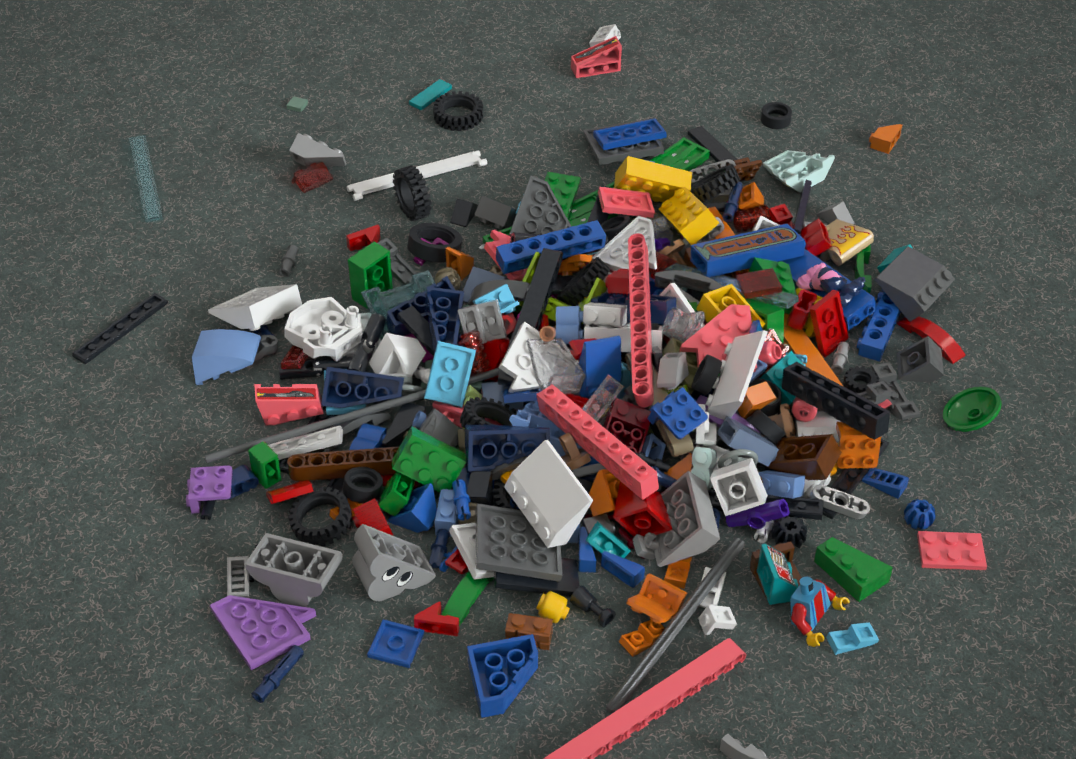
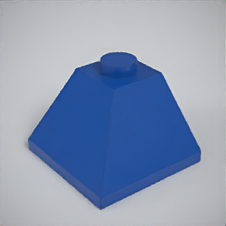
[387,483,437,533]

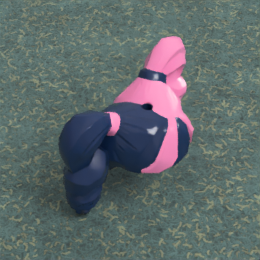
[796,263,866,307]

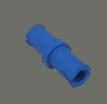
[452,479,471,521]

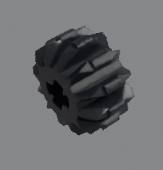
[772,516,807,548]

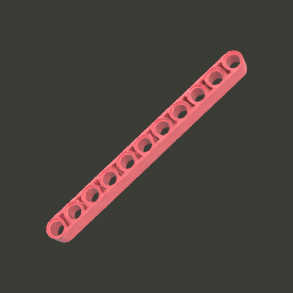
[628,233,654,408]
[544,638,746,759]

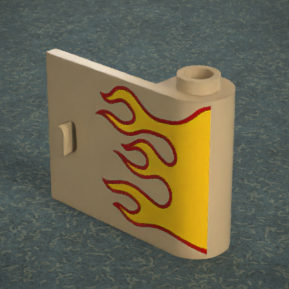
[825,219,874,266]

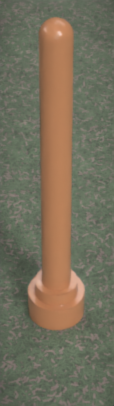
[539,325,556,342]

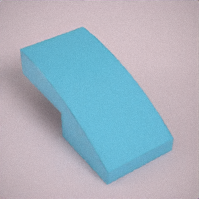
[826,622,879,655]

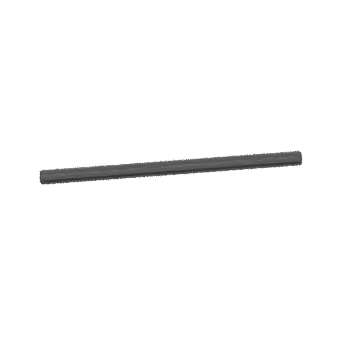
[606,537,744,714]

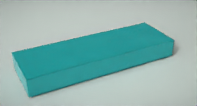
[409,79,452,111]

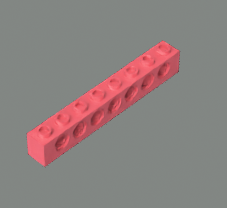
[536,384,659,500]

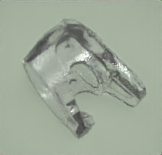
[662,307,705,342]

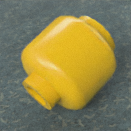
[536,591,570,623]

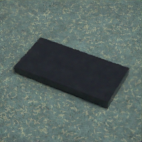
[494,558,580,596]

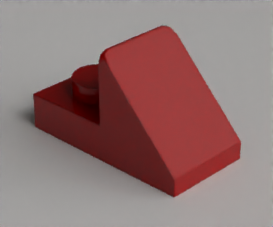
[346,225,381,251]
[414,601,459,636]

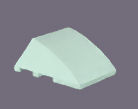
[763,150,835,193]

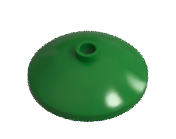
[943,387,1002,432]

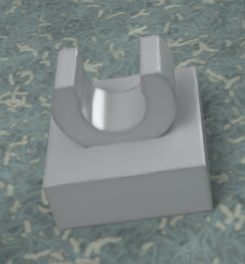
[633,532,659,560]

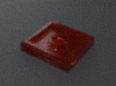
[736,268,782,299]

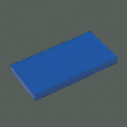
[593,118,667,150]

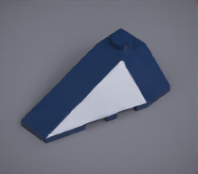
[321,367,404,408]
[465,425,550,471]

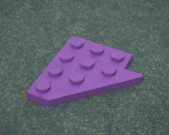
[210,595,316,670]

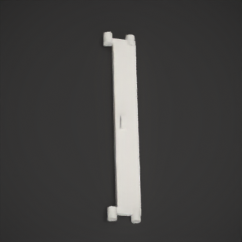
[347,150,487,201]

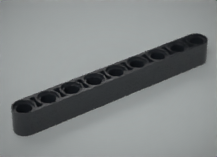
[498,248,563,387]

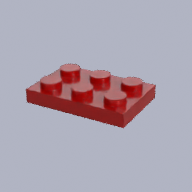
[809,290,849,358]

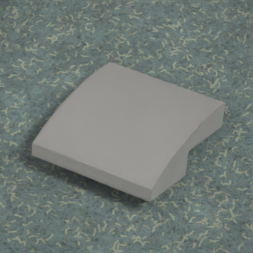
[458,299,507,347]

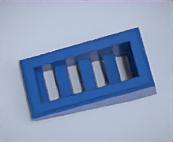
[862,468,909,499]
[578,527,596,572]
[601,551,645,588]

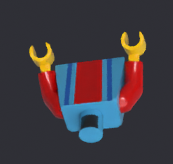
[790,577,850,647]

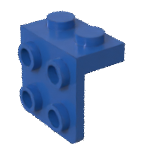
[647,387,708,439]

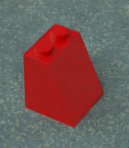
[613,481,672,537]

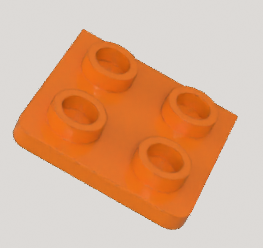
[836,422,881,469]
[626,573,687,624]

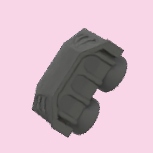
[419,408,459,448]

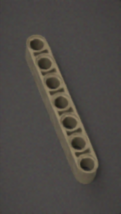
[625,353,694,457]

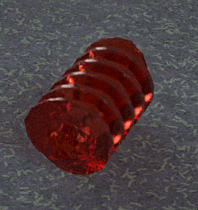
[733,204,772,233]
[458,330,491,374]

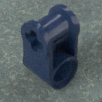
[229,465,259,499]

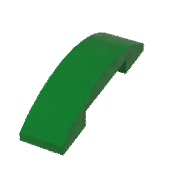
[854,244,872,294]
[441,571,494,626]

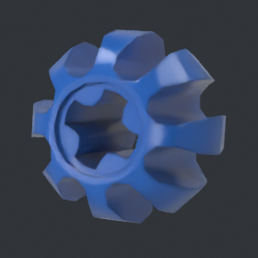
[904,499,935,530]

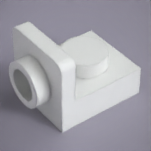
[698,605,737,635]

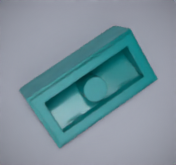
[586,521,631,558]

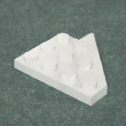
[592,216,657,271]
[499,322,579,393]

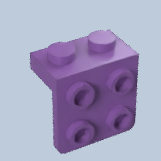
[186,466,233,513]

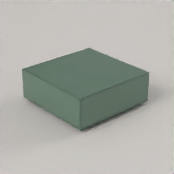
[286,96,308,112]

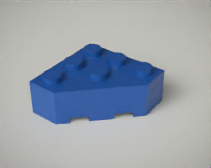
[467,634,538,718]

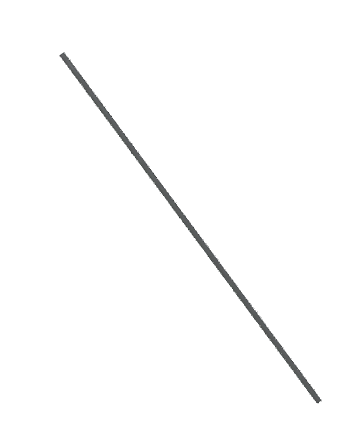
[204,290,761,463]

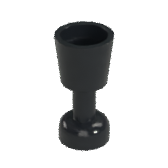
[570,585,616,628]

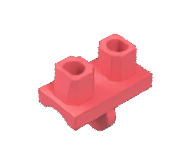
[432,401,464,428]

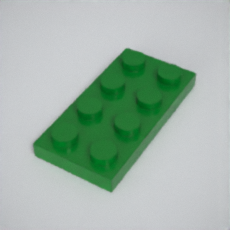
[544,172,581,219]

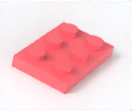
[598,187,655,218]
[917,531,987,570]

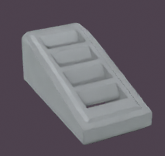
[227,556,249,597]

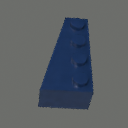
[386,276,455,336]
[425,287,464,353]
[591,292,677,326]

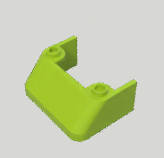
[518,252,607,325]

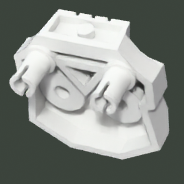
[284,297,362,362]

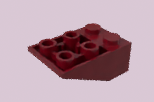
[603,398,651,453]

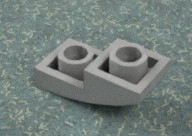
[720,734,768,759]

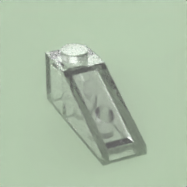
[582,375,624,422]

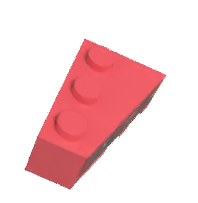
[571,36,622,78]
[254,384,324,426]

